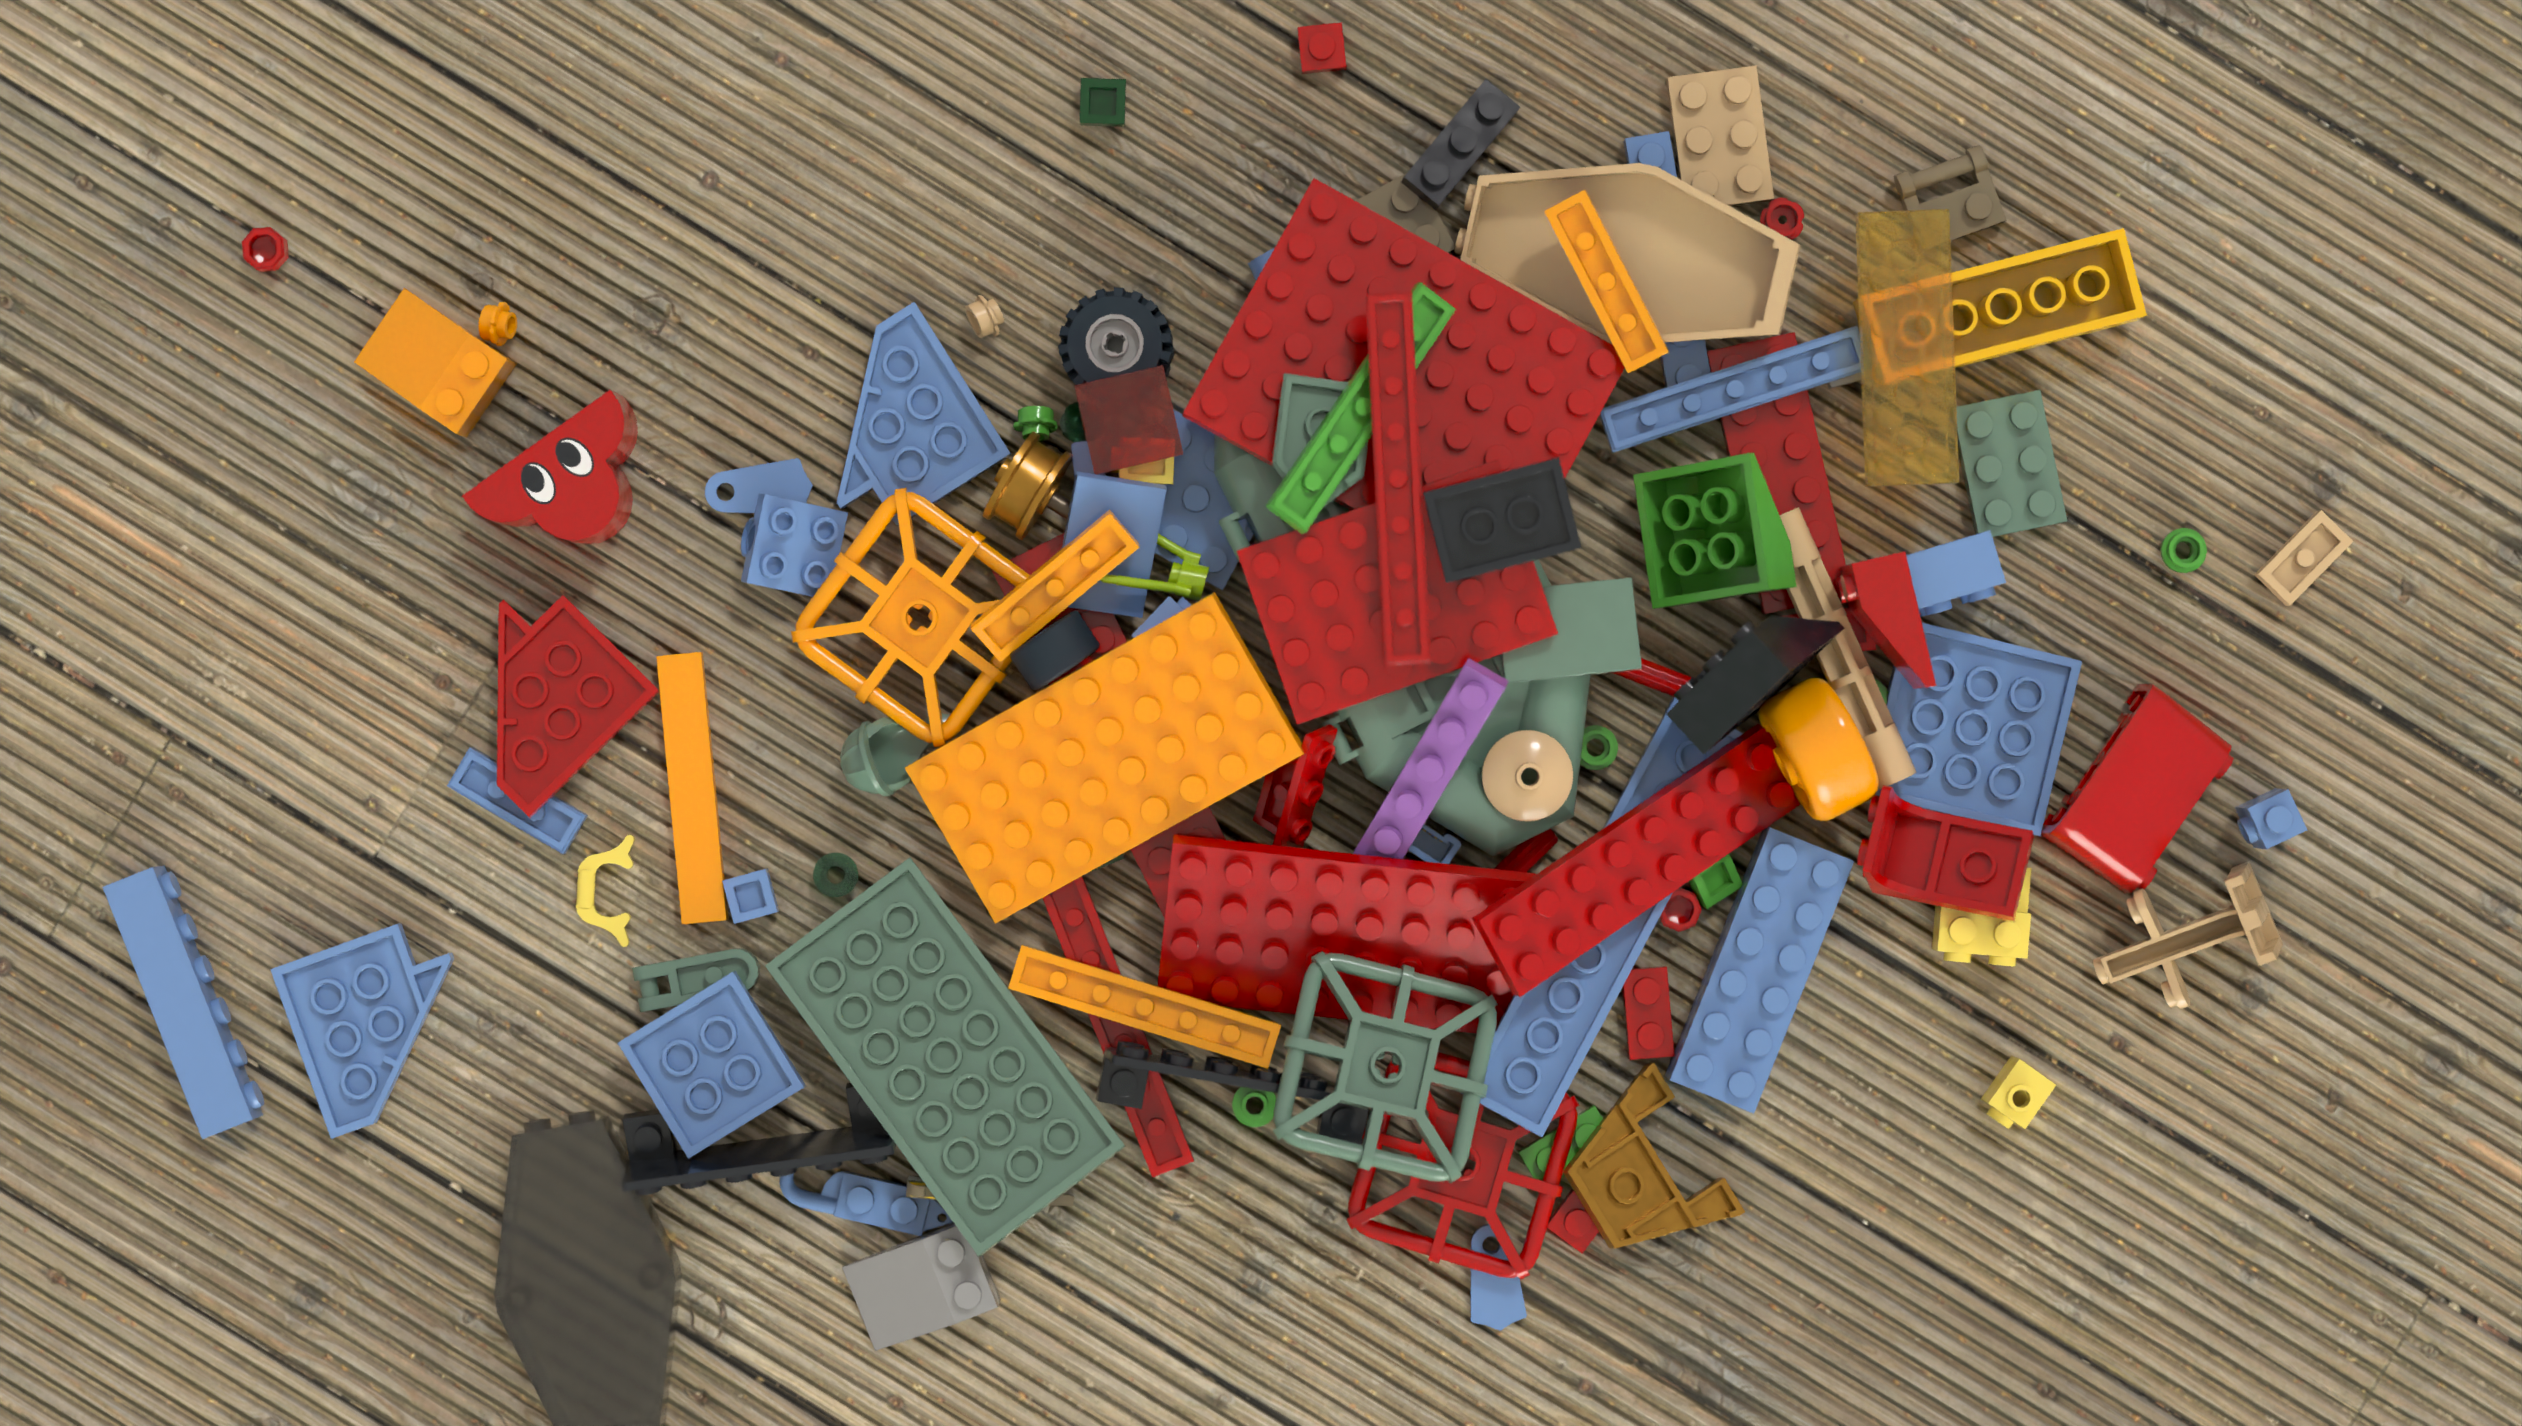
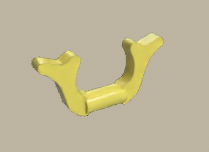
[576,835,635,947]

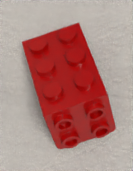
[1857,785,2034,921]

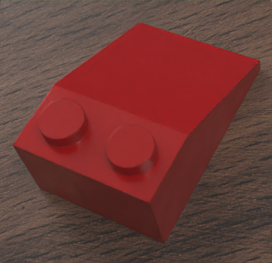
[1835,551,1936,689]

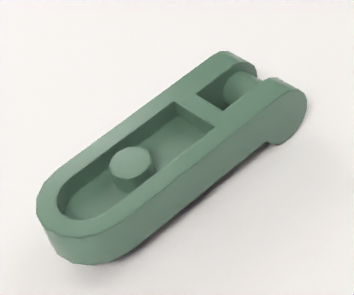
[632,948,760,1012]

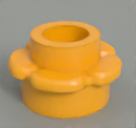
[478,302,517,346]

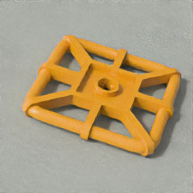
[791,488,1030,747]

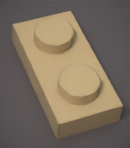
[2254,510,2353,606]

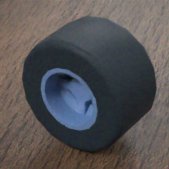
[1010,611,1100,690]

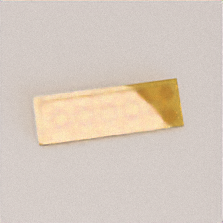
[1856,209,1959,487]

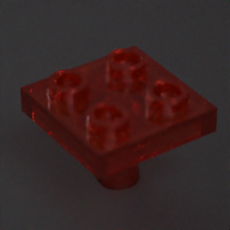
[1074,365,1183,474]

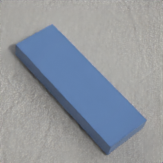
[447,747,588,854]

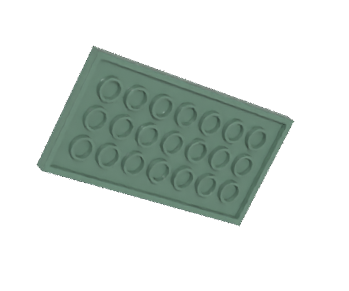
[765,857,1126,1257]

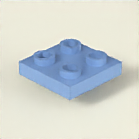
[741,493,848,597]

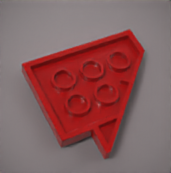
[497,595,660,818]

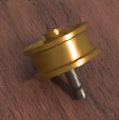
[983,431,1073,540]

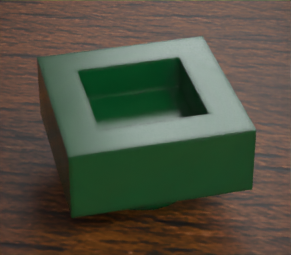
[1080,78,1126,127]

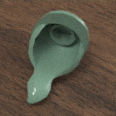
[840,713,950,796]

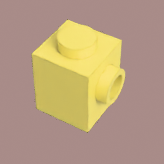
[1981,1055,2056,1129]

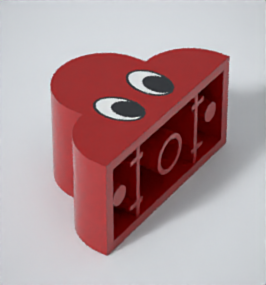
[462,389,638,544]

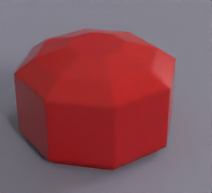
[242,227,289,272]
[1659,888,1702,932]

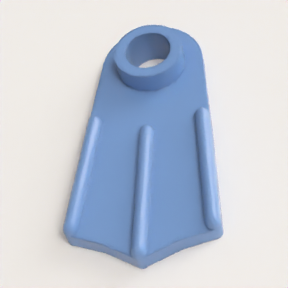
[705,458,813,514]
[1471,1224,1527,1331]

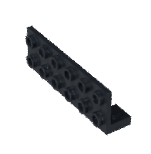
[1096,1041,1368,1145]
[621,1083,896,1195]

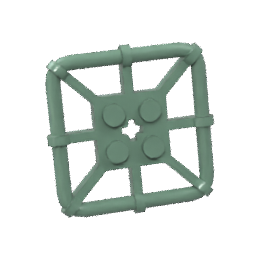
[1273,951,1498,1183]

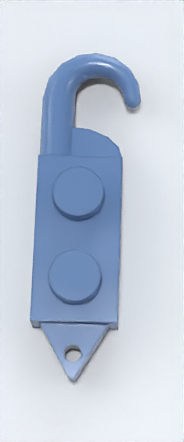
[779,1171,953,1236]

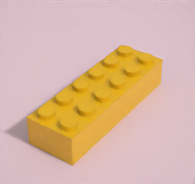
[1853,228,2147,389]

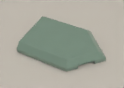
[1272,373,1368,507]

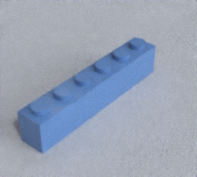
[102,866,264,1139]

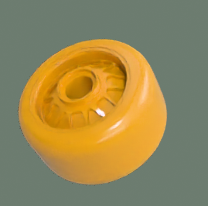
[1759,678,1879,821]

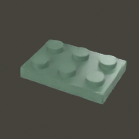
[1950,390,2067,537]

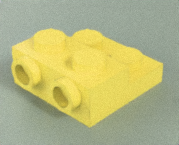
[1932,867,2031,966]

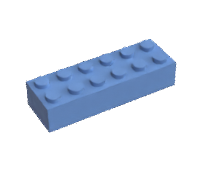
[1665,827,1854,1114]

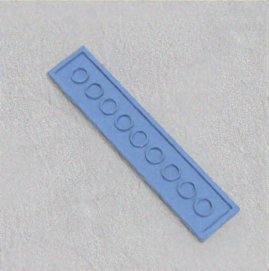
[1461,697,1743,1137]

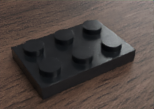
[1423,457,1582,583]

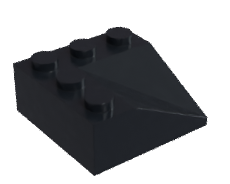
[1667,616,1845,754]

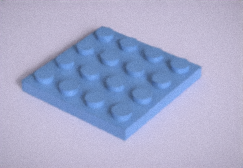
[1874,623,2082,836]

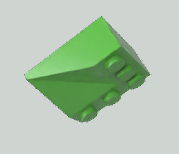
[1633,453,1797,609]

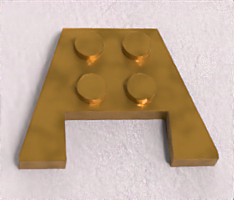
[1562,1063,1745,1249]

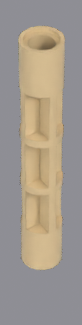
[1780,507,1917,789]

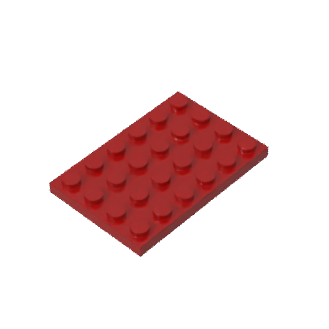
[1237,459,1558,725]

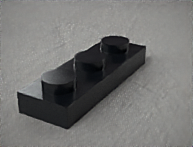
[1401,79,1520,210]

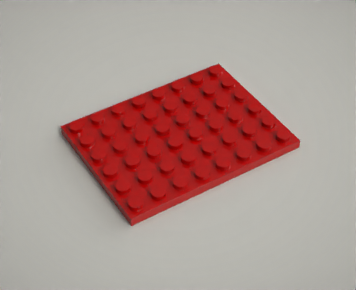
[1182,178,1625,510]

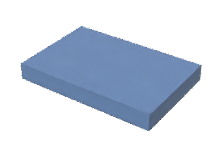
[1062,471,1167,618]

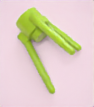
[1100,533,1209,601]

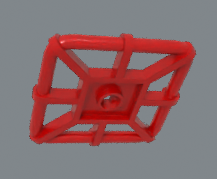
[1346,1052,1579,1280]

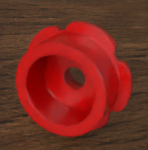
[1760,198,1804,240]

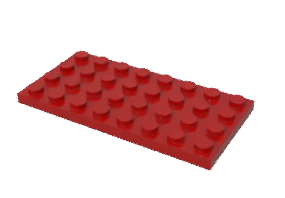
[1157,834,1536,1033]

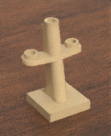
[2093,861,2283,1009]

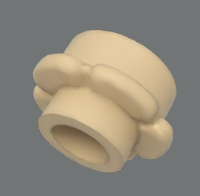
[965,295,1004,338]

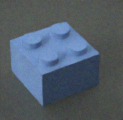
[1906,530,2006,617]

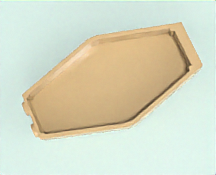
[1455,163,1801,345]

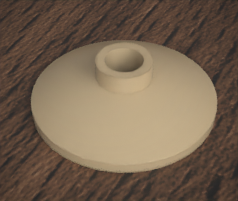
[1482,730,1573,821]

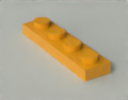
[1544,189,1669,374]
[971,510,1139,662]

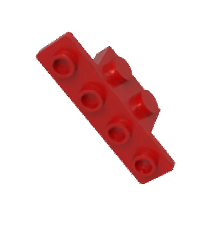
[1253,724,1338,848]

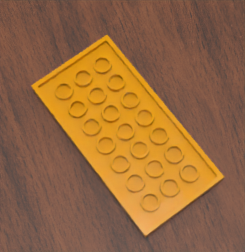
[905,592,1304,924]

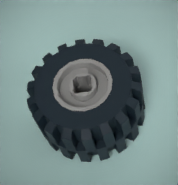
[1058,287,1174,406]

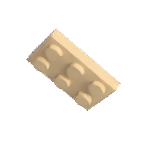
[1666,65,1774,207]

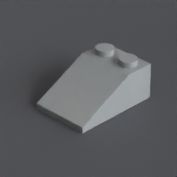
[842,1223,1001,1351]

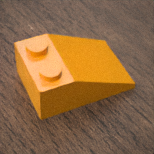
[354,288,517,438]

